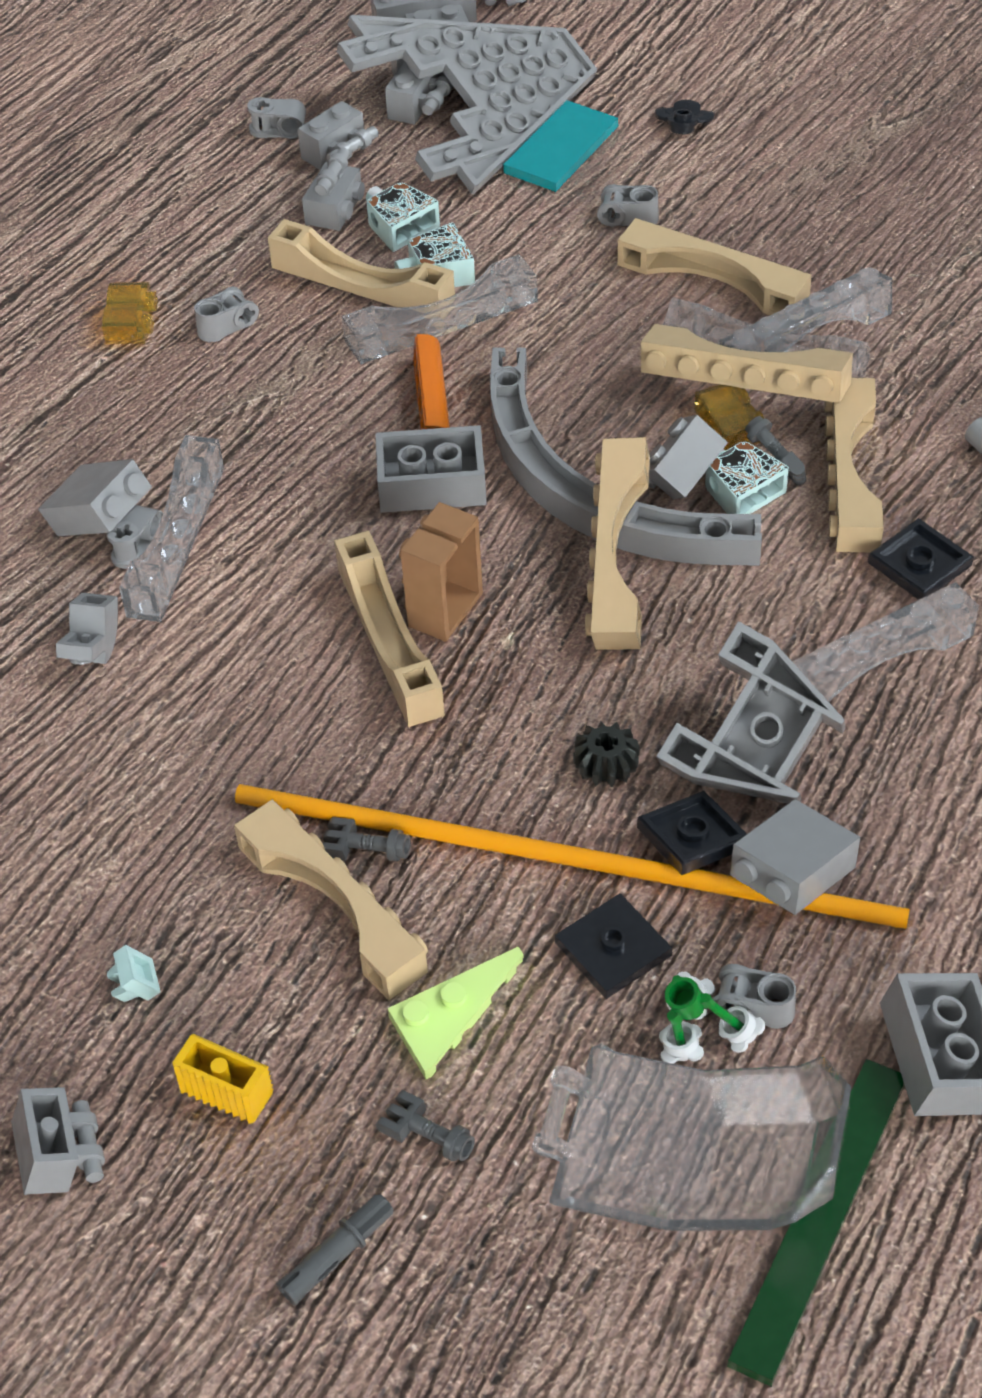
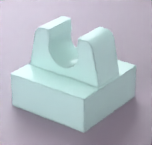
[107,945,161,1002]

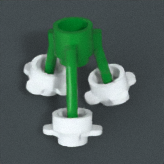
[659,972,765,1065]

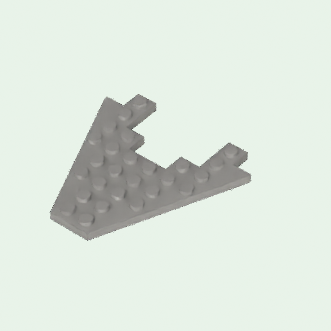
[336,15,597,194]

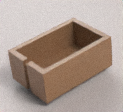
[399,502,483,642]

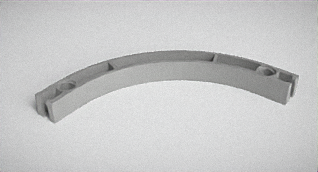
[490,347,762,566]

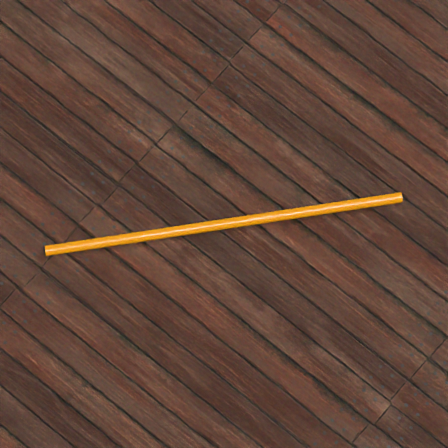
[235,784,910,929]

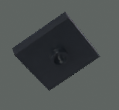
[868,518,974,602]
[637,791,747,875]
[555,893,672,999]

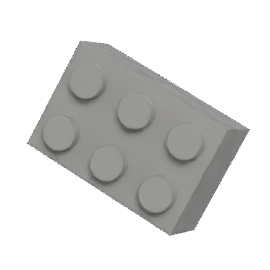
[375,425,487,513]
[880,973,982,1116]

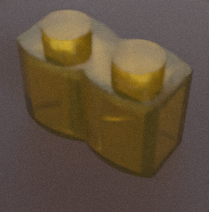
[102,282,157,344]
[694,384,764,451]

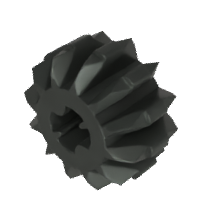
[573,721,640,787]

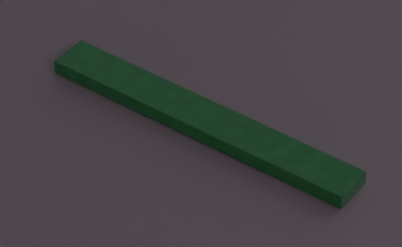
[727,1059,905,1387]

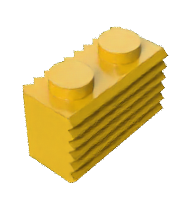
[172,1034,274,1124]

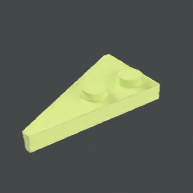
[387,947,524,1079]

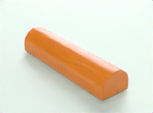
[413,334,450,430]

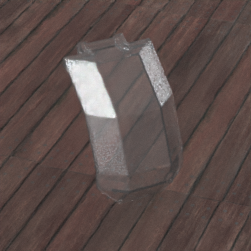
[532,1043,852,1231]

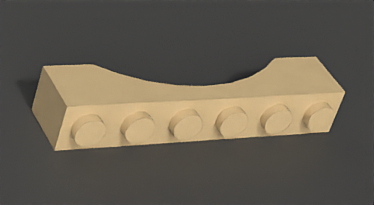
[617,218,812,320]
[268,219,455,321]
[641,324,853,403]
[824,378,883,553]
[585,437,650,650]
[334,531,445,727]
[234,799,428,1001]

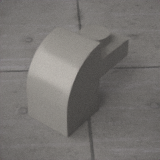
[56,593,118,665]

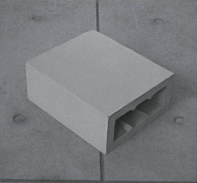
[38,459,152,536]
[730,799,860,915]

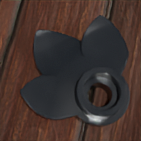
[655,99,715,134]

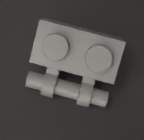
[385,61,454,125]
[297,101,379,170]
[302,148,365,231]
[649,415,728,499]
[11,1087,105,1195]

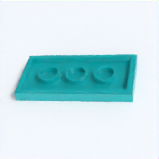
[503,100,618,192]

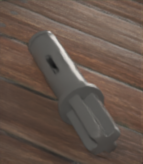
[276,1195,394,1306]

